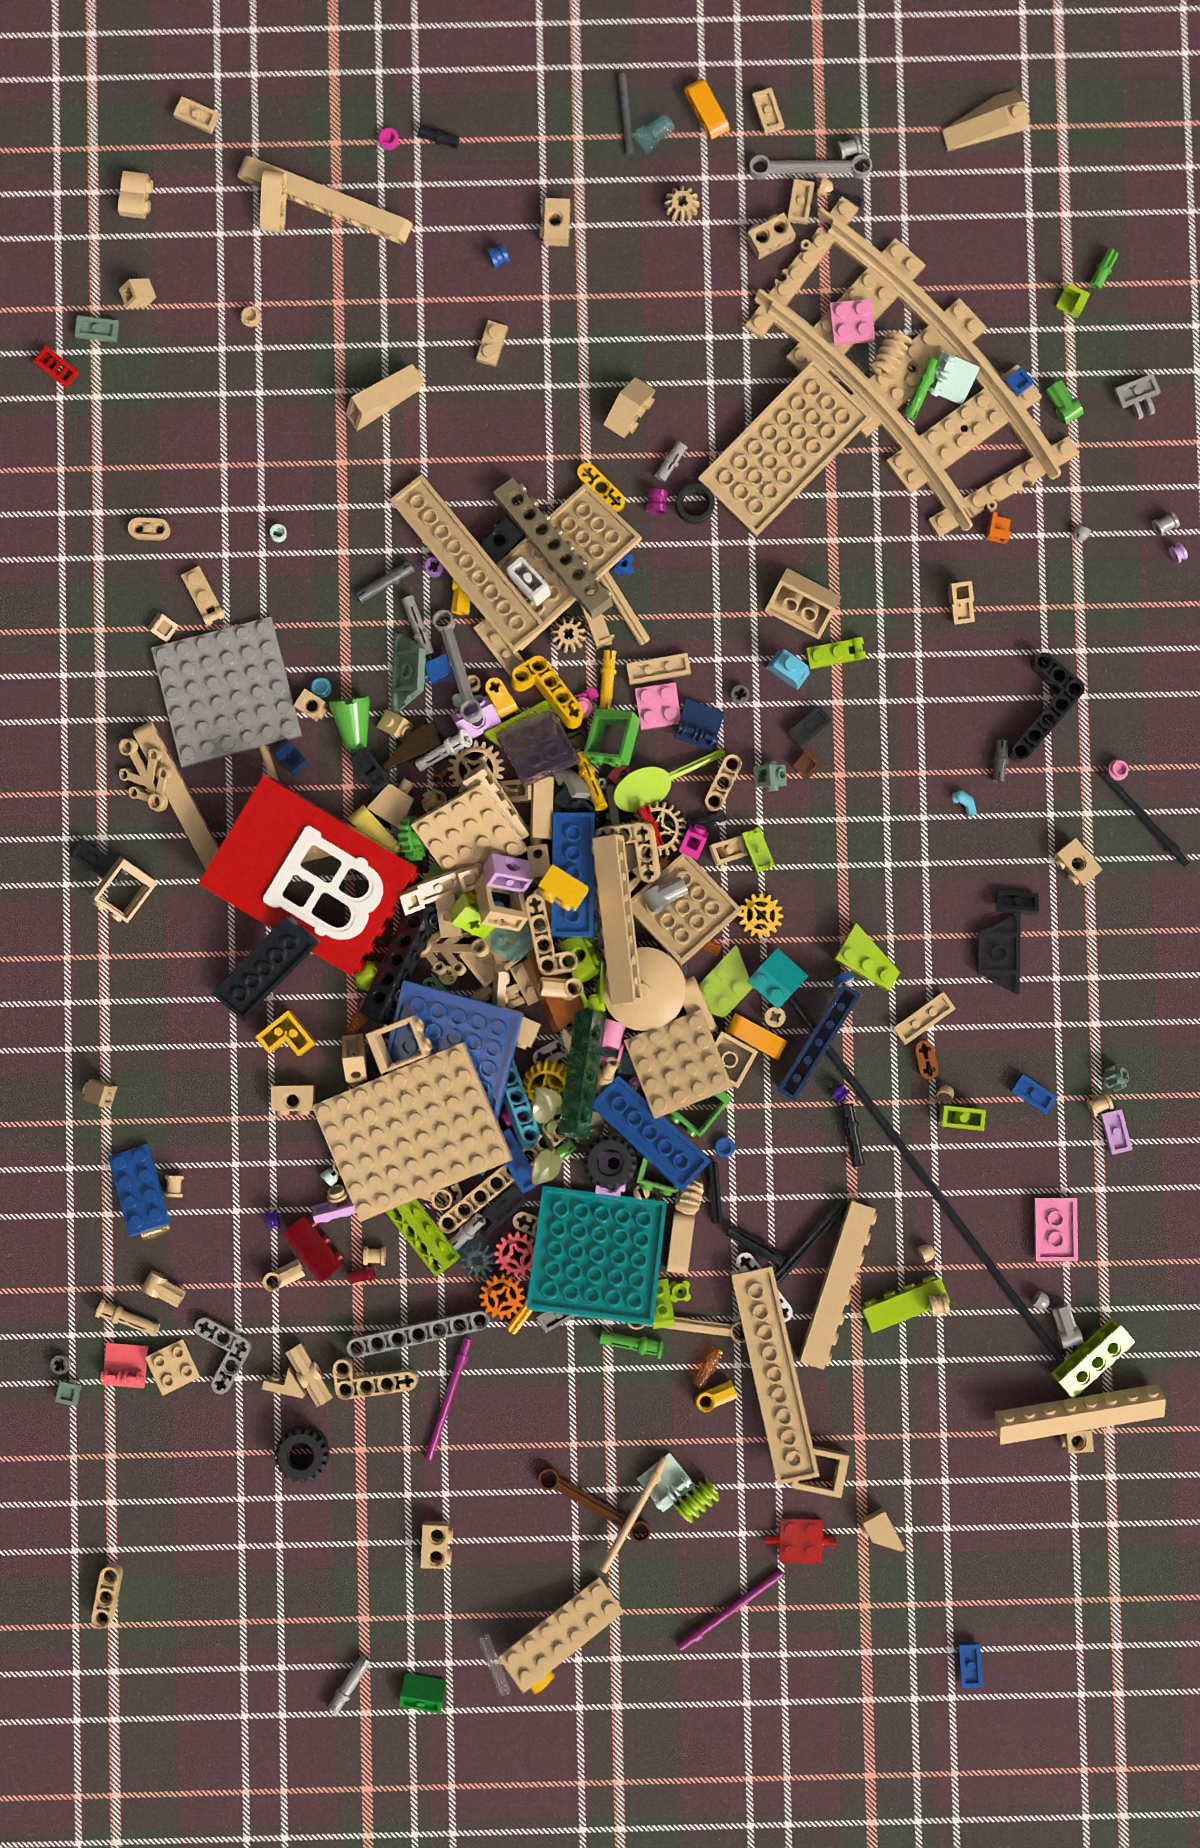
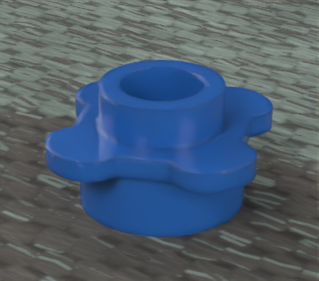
[614,554,634,575]

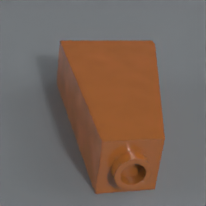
[522,946,586,1033]

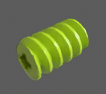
[673,1477,720,1523]

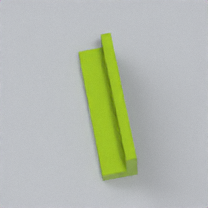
[386,1199,461,1277]

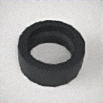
[675,483,715,525]

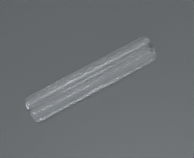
[478,1634,511,1696]

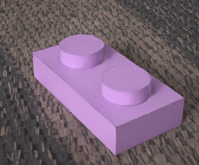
[1100,1109,1132,1155]
[313,1196,356,1224]

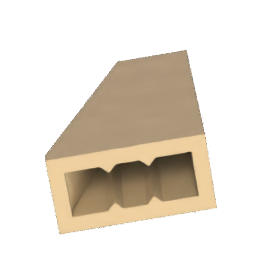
[346,364,424,431]

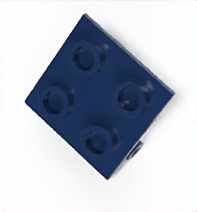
[674,699,725,751]

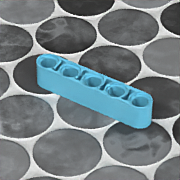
[503,1059,540,1149]

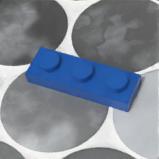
[502,1128,541,1194]

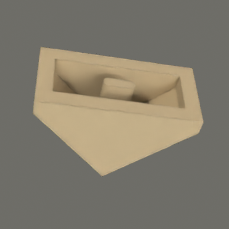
[500,778,532,803]

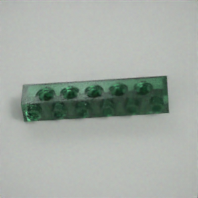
[558,1009,606,1139]

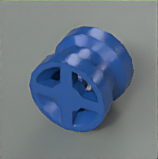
[486,243,510,269]

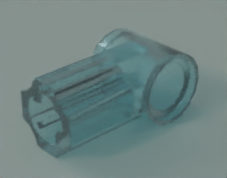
[632,114,675,154]

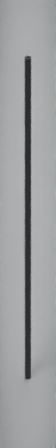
[759,958,1066,1365]

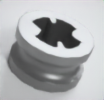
[731,685,750,705]
[50,1354,71,1374]

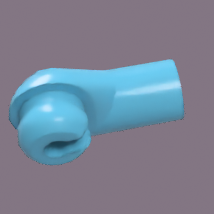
[952,790,977,817]

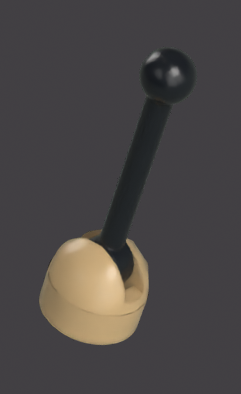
[817,178,865,206]

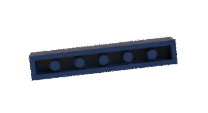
[777,982,861,1101]

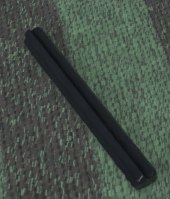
[774,1202,847,1284]

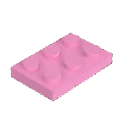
[1034,1198,1078,1261]

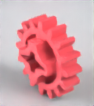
[494,1230,535,1277]

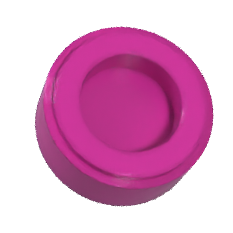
[378,127,399,150]

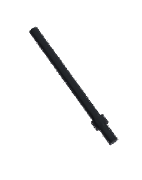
[1100,770,1190,867]

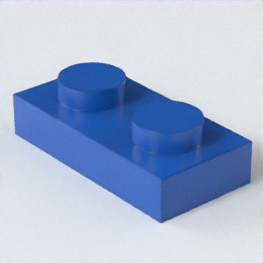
[1010,1074,1058,1115]
[958,1642,983,1688]

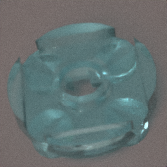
[491,924,533,962]

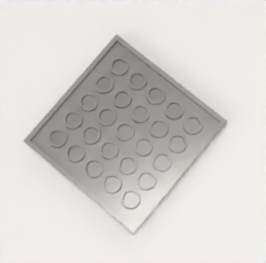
[151,617,302,767]

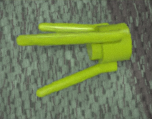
[572,961,606,1014]

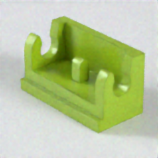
[740,827,775,873]

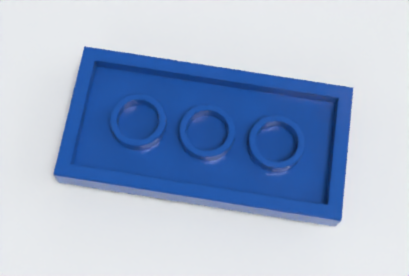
[108,1144,171,1237]

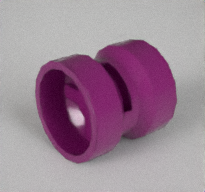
[646,489,668,514]

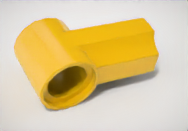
[451,579,471,615]
[695,1380,738,1412]

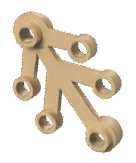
[119,738,172,812]
[420,929,490,976]

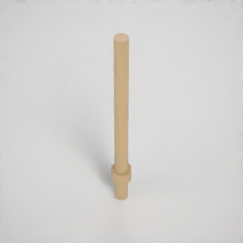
[599,1456,669,1573]

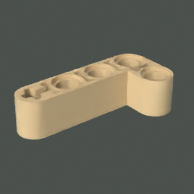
[526,894,578,976]
[333,1357,418,1400]

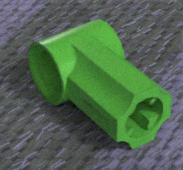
[1046,380,1084,425]

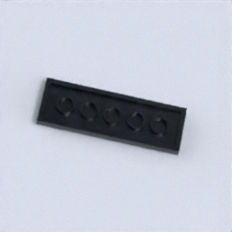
[212,914,320,1021]

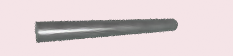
[618,73,634,156]

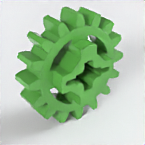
[398,816,427,861]

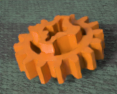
[479,1273,525,1320]

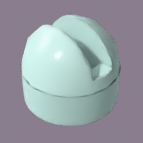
[270,524,287,543]
[320,1168,339,1187]

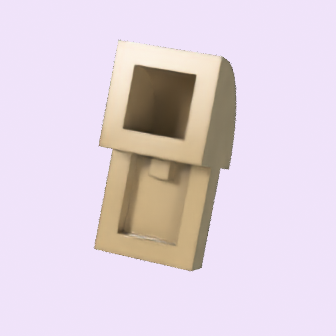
[948,581,975,625]

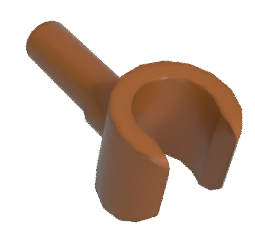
[431,763,454,787]

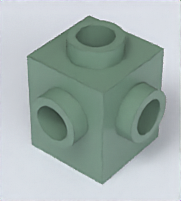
[753,761,787,792]

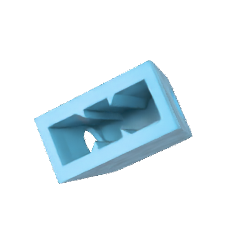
[766,649,810,691]

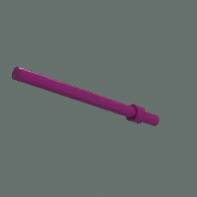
[424,1337,472,1460]
[677,1569,784,1651]

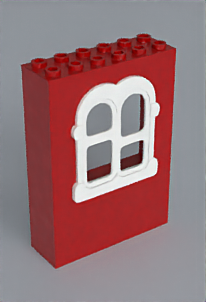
[198,774,419,976]

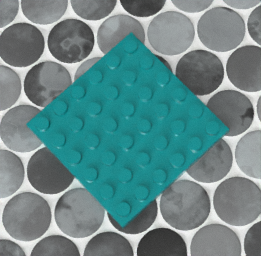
[526,1186,667,1326]

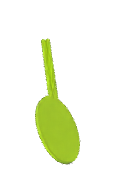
[613,748,725,812]

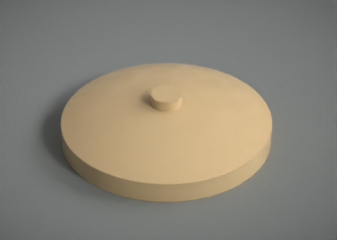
[604,947,686,1031]

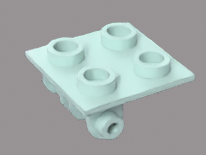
[928,351,980,405]
[637,1453,696,1512]

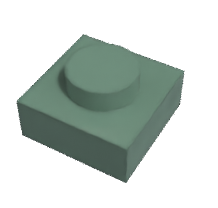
[55,1380,82,1407]

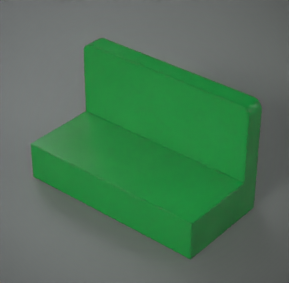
[399,1673,446,1714]

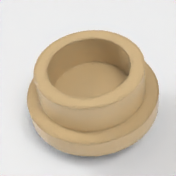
[240,306,261,327]
[327,1185,348,1204]

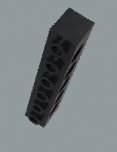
[359,904,438,1026]

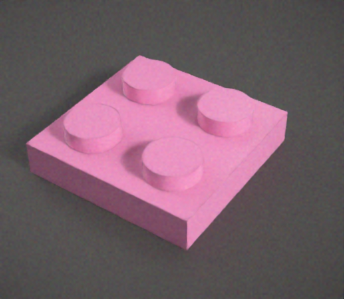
[829,299,875,346]
[635,683,681,730]

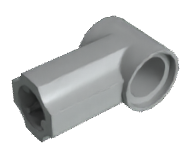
[643,876,688,913]
[1051,1304,1083,1349]

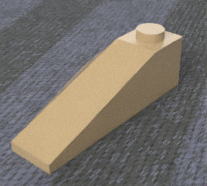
[942,90,1030,151]

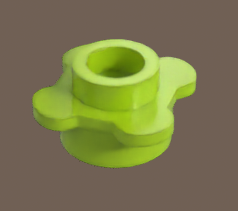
[669,1280,691,1302]

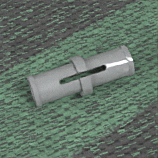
[654,441,688,482]
[449,1213,486,1250]

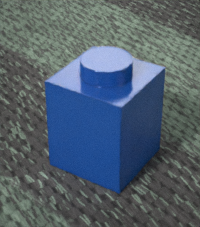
[424,654,454,686]

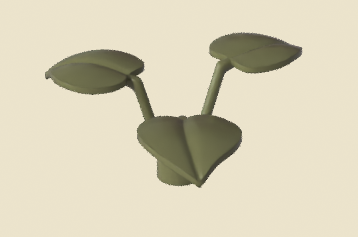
[531,1087,604,1184]

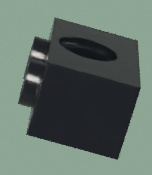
[478,517,524,565]

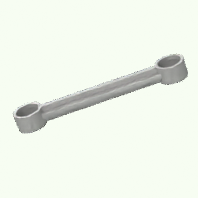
[749,154,872,180]
[433,610,483,723]

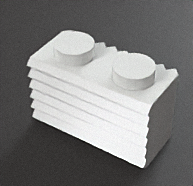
[506,557,551,606]

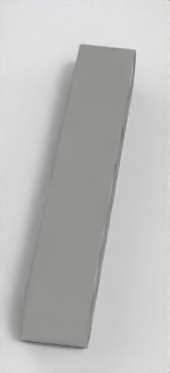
[347,1309,490,1357]

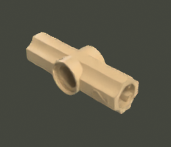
[286,1343,333,1407]

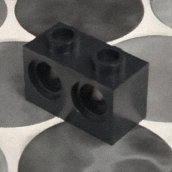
[349,747,392,795]

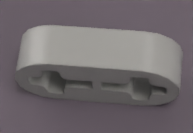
[533,1039,568,1065]

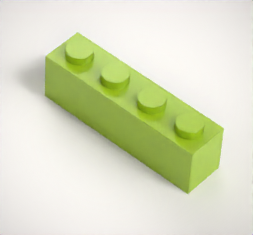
[861,1275,950,1333]

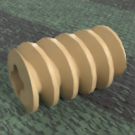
[871,332,912,379]

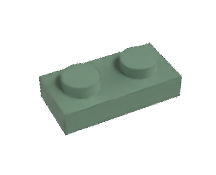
[74,316,119,343]

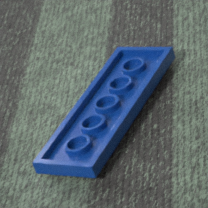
[551,813,595,937]
[590,1075,711,1192]

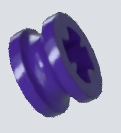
[830,1084,850,1104]
[266,1209,281,1230]

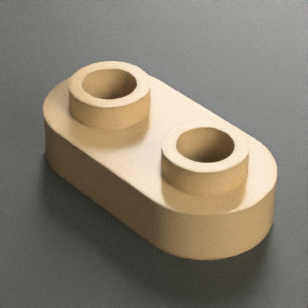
[128,518,171,541]

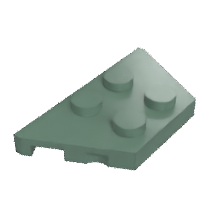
[390,633,426,713]

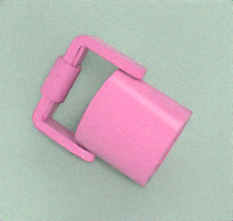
[586,1018,626,1065]

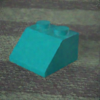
[748,948,808,1009]

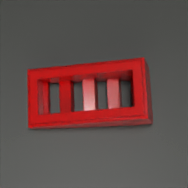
[33,346,79,389]

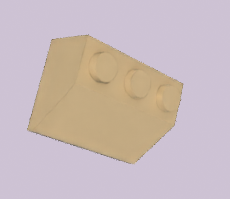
[765,568,841,639]

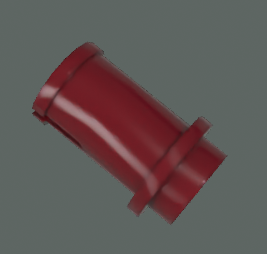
[348,1265,376,1284]

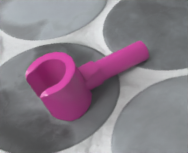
[573,688,600,701]

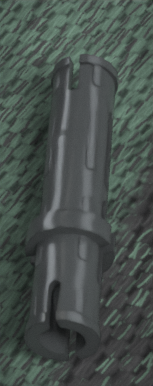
[356,560,415,604]

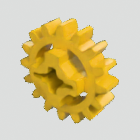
[738,893,783,938]

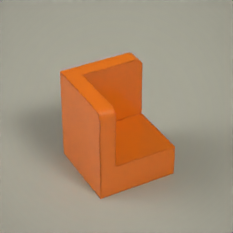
[986,512,1011,544]

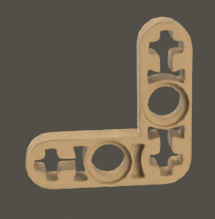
[595,822,661,883]

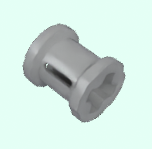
[836,136,862,160]
[1152,511,1180,537]

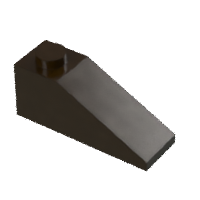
[383,721,442,772]

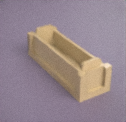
[579,590,615,650]

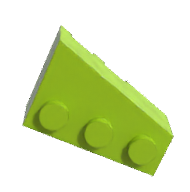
[833,923,900,991]

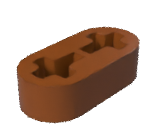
[914,1041,938,1079]

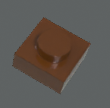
[792,750,822,780]

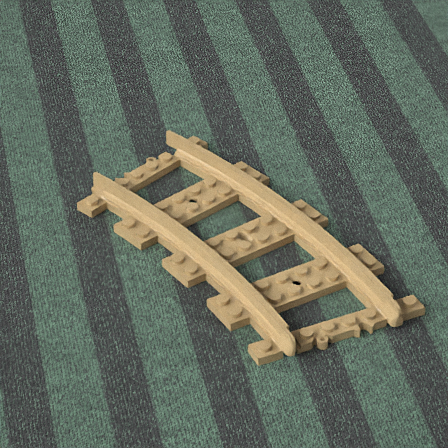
[745,196,1079,538]

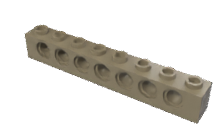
[493,478,613,620]

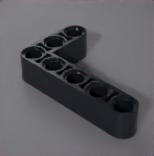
[1009,652,1085,762]

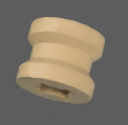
[764,1007,786,1028]
[928,1293,950,1316]

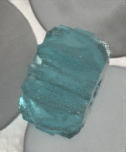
[460,1242,495,1278]

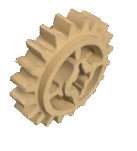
[447,740,505,793]

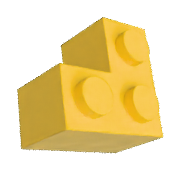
[538,864,589,911]
[256,1010,317,1056]

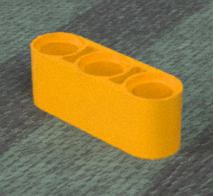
[684,78,730,140]
[725,1013,788,1060]

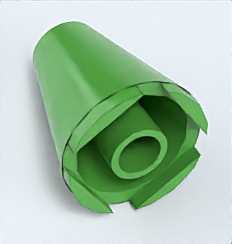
[329,696,370,753]

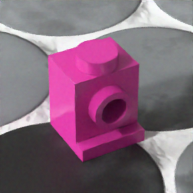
[679,824,709,860]

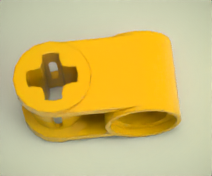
[485,678,518,719]

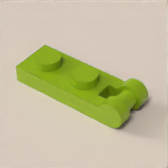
[806,637,867,669]

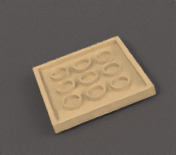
[411,781,528,877]
[631,853,742,966]
[624,1009,733,1119]

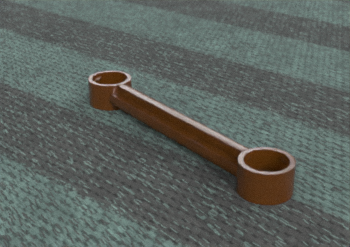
[538,1467,651,1543]

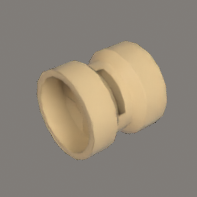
[505,984,525,1009]

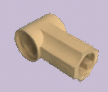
[538,977,583,1000]
[263,1259,306,1291]
[141,1270,186,1308]

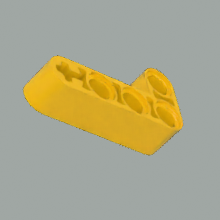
[511,656,583,729]

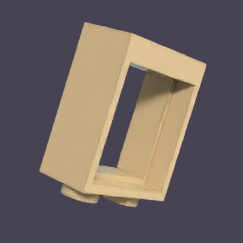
[91,856,157,923]
[474,873,528,931]
[366,1015,432,1074]
[790,1446,849,1498]

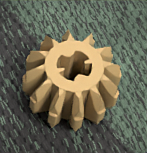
[664,186,699,223]
[551,618,586,653]
[675,1180,704,1215]

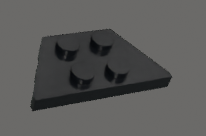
[977,914,1021,994]

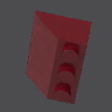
[282,1214,345,1283]

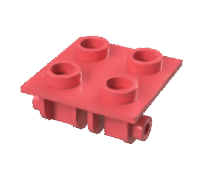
[101,1343,148,1388]

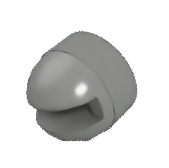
[1073,524,1091,541]
[1031,1291,1050,1309]

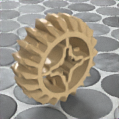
[631,801,686,857]

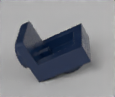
[273,740,309,777]

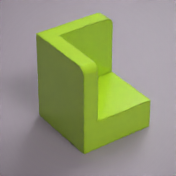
[1056,283,1090,318]

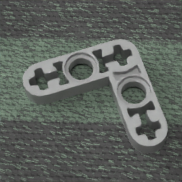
[195,1317,252,1394]

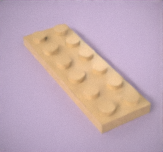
[498,1577,624,1693]

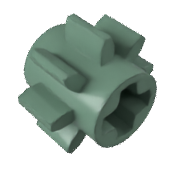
[1103,1064,1129,1092]

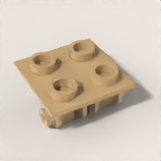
[145,1339,200,1396]

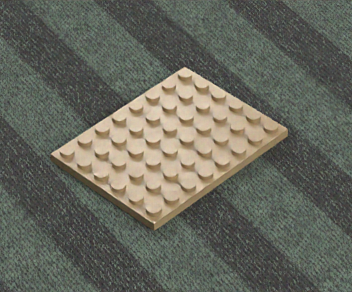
[312,1042,513,1222]

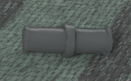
[992,740,1009,783]

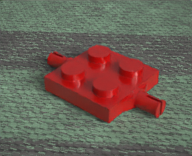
[764,1518,837,1563]

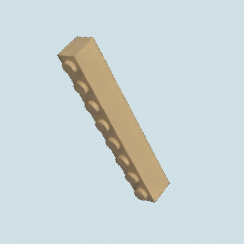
[591,834,643,1005]
[798,1200,877,1370]
[994,1384,1166,1445]

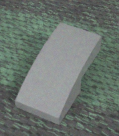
[551,766,591,798]

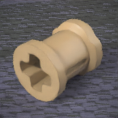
[1086,1092,1114,1117]
[164,1175,184,1197]
[363,1247,386,1265]

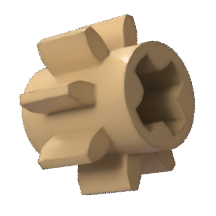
[421,788,447,813]

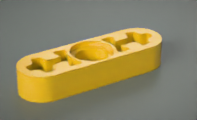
[577,463,625,512]

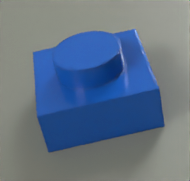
[1004,367,1034,397]

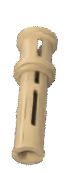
[95,1299,160,1336]

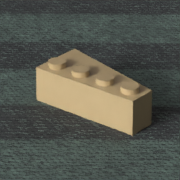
[463,762,530,840]

